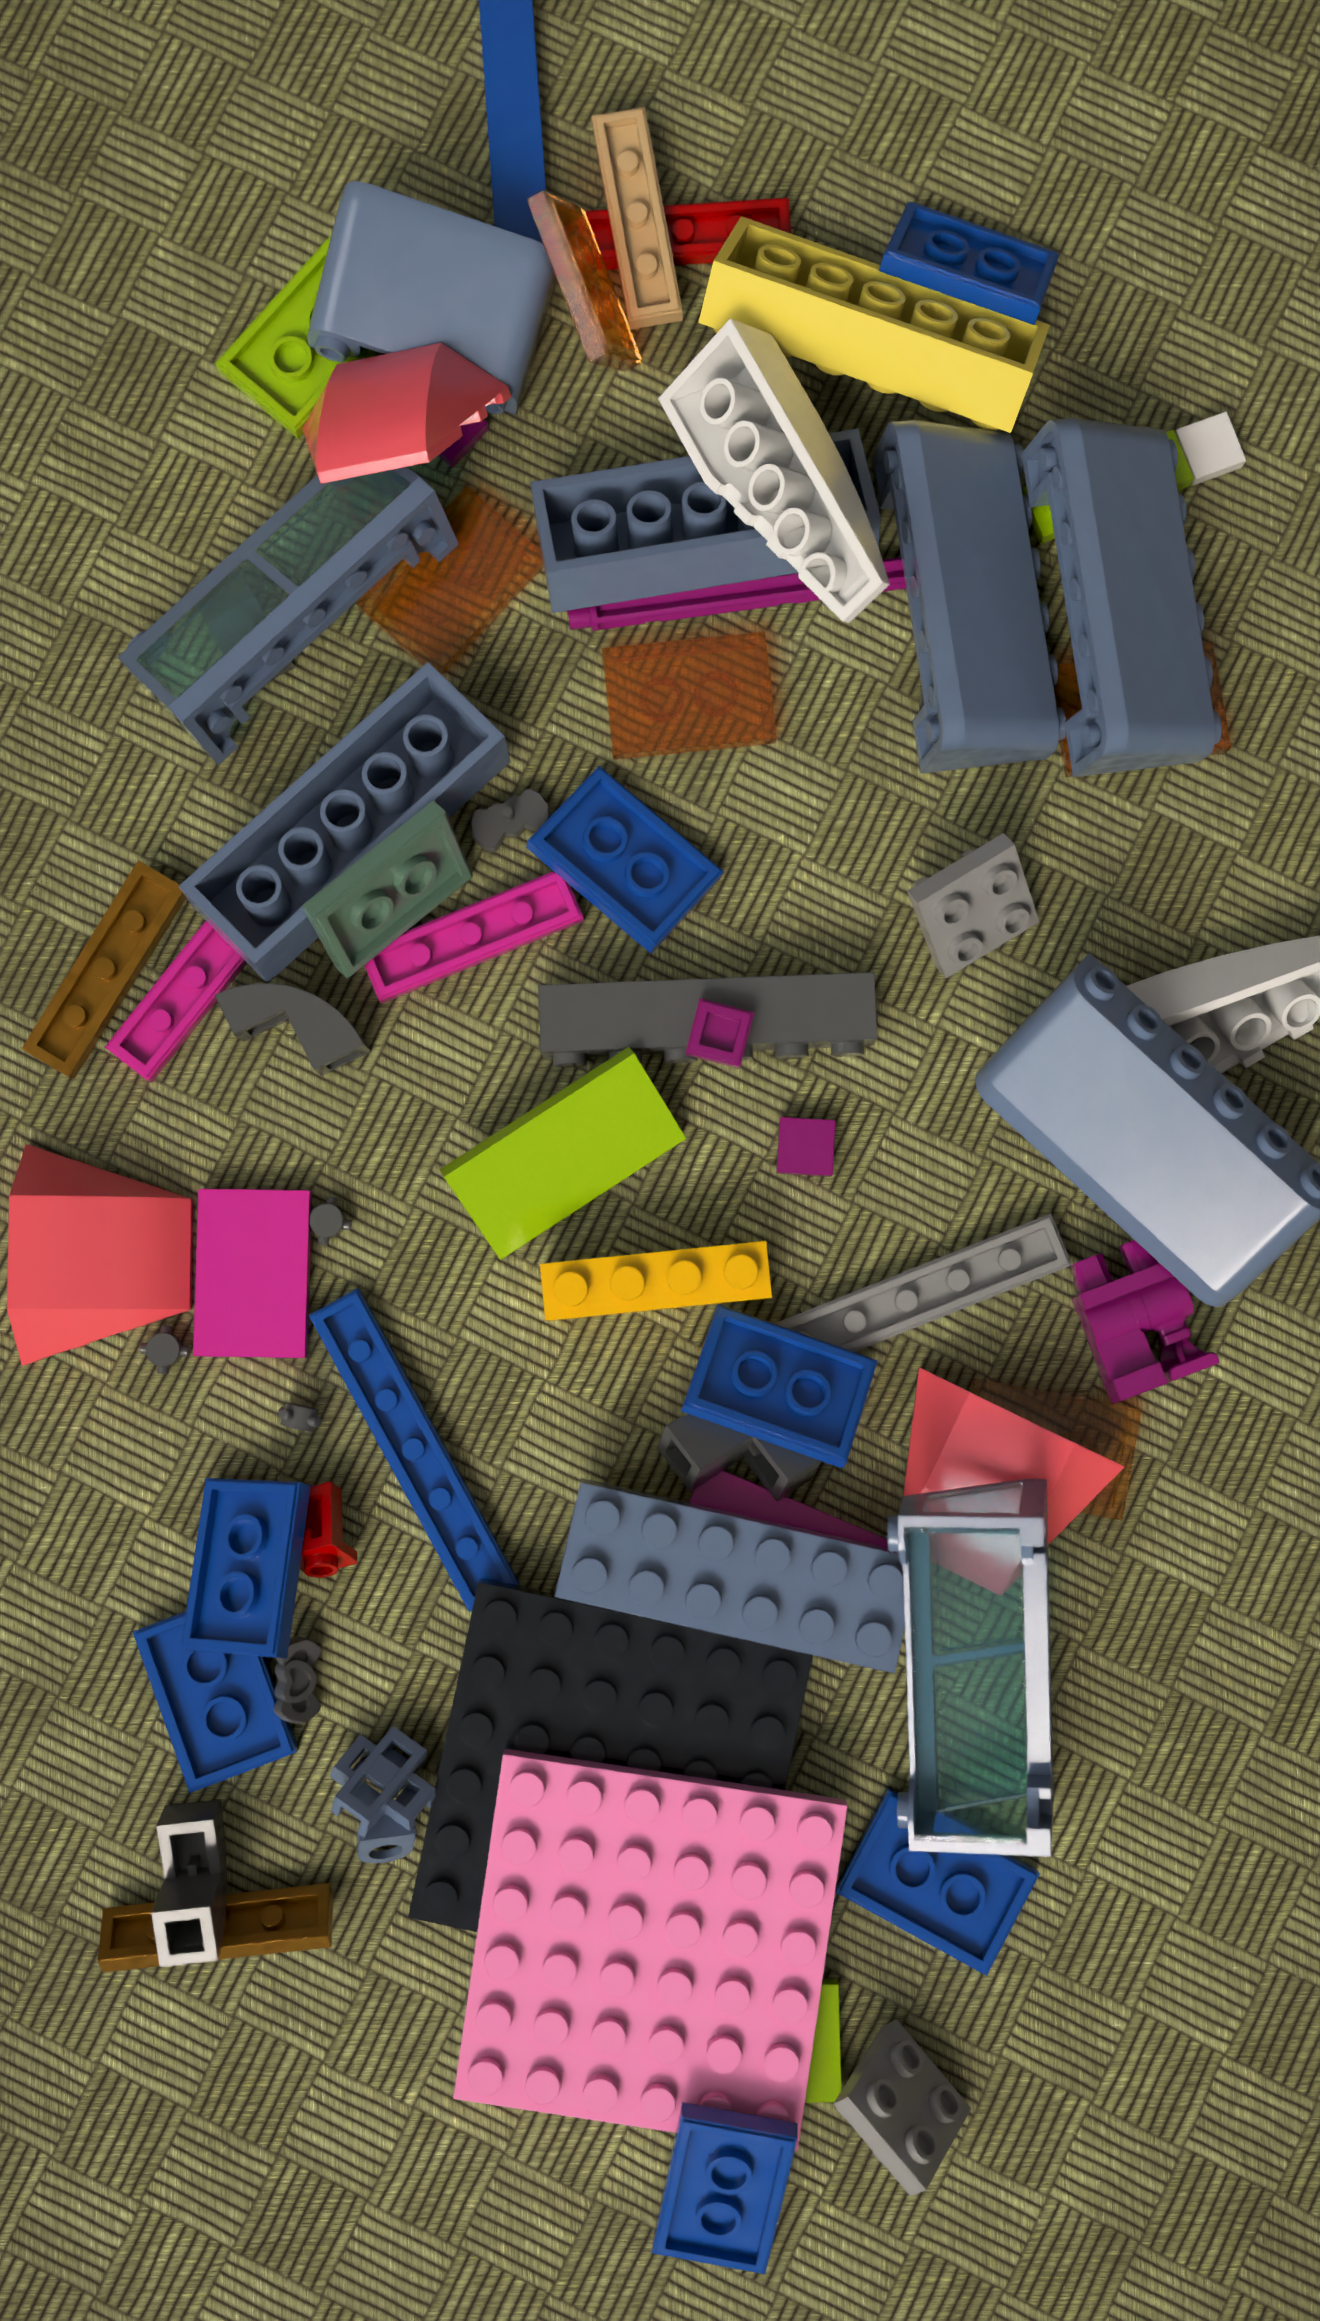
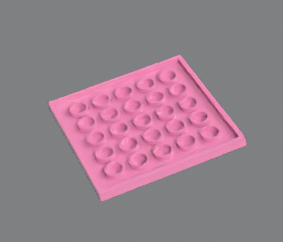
[453,1749,847,2151]

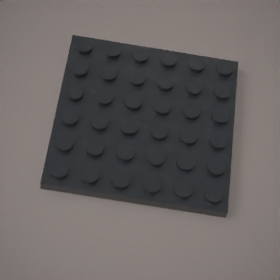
[408,1578,813,1932]

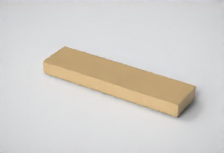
[591,107,683,330]

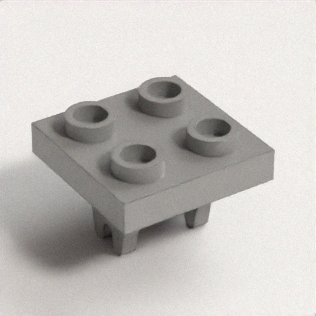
[907,833,1039,978]
[833,2019,972,2196]

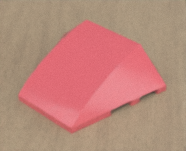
[302,342,511,484]
[7,1144,193,1366]
[903,1367,1125,1594]

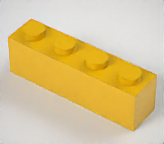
[540,1241,772,1321]

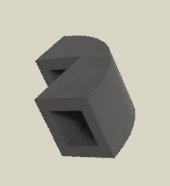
[215,983,371,1076]
[657,1414,821,1502]
[151,1799,227,1967]

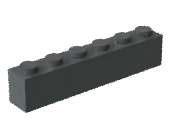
[538,972,878,1067]

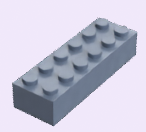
[530,429,881,613]
[179,662,510,983]
[555,1478,905,1673]

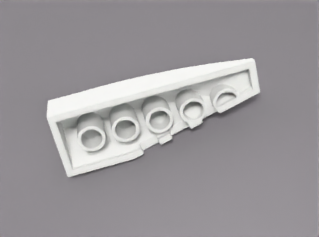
[658,318,890,623]
[1126,936,1320,1074]

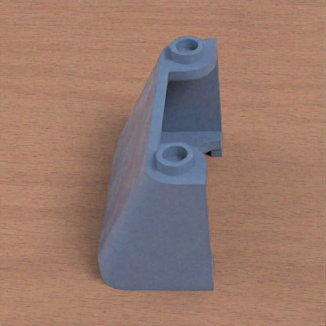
[307,181,558,415]

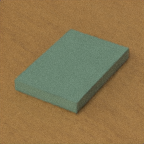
[302,800,473,978]

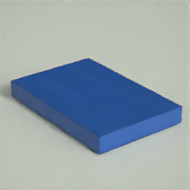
[879,201,1060,325]
[526,766,724,954]
[681,1304,878,1469]
[181,1478,311,1659]
[133,1611,299,1793]
[835,1787,1040,1976]
[652,2102,798,2274]

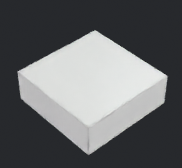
[1175,411,1246,486]

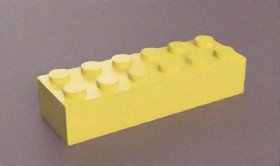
[698,216,1050,433]

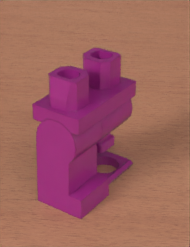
[1071,1240,1220,1404]

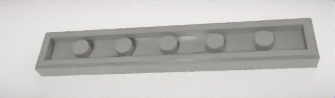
[774,1214,1072,1352]

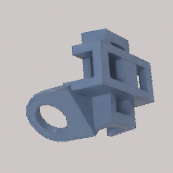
[329,1726,436,1864]

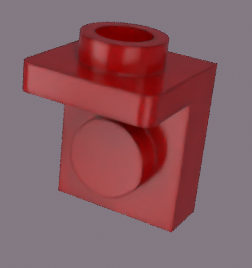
[300,1481,358,1578]

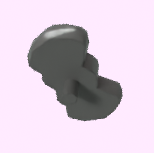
[470,789,550,852]
[273,1636,321,1724]

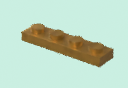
[21,860,186,1079]
[97,1883,333,1972]

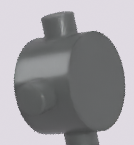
[309,1197,352,1245]
[140,1325,190,1374]
[278,1402,321,1432]

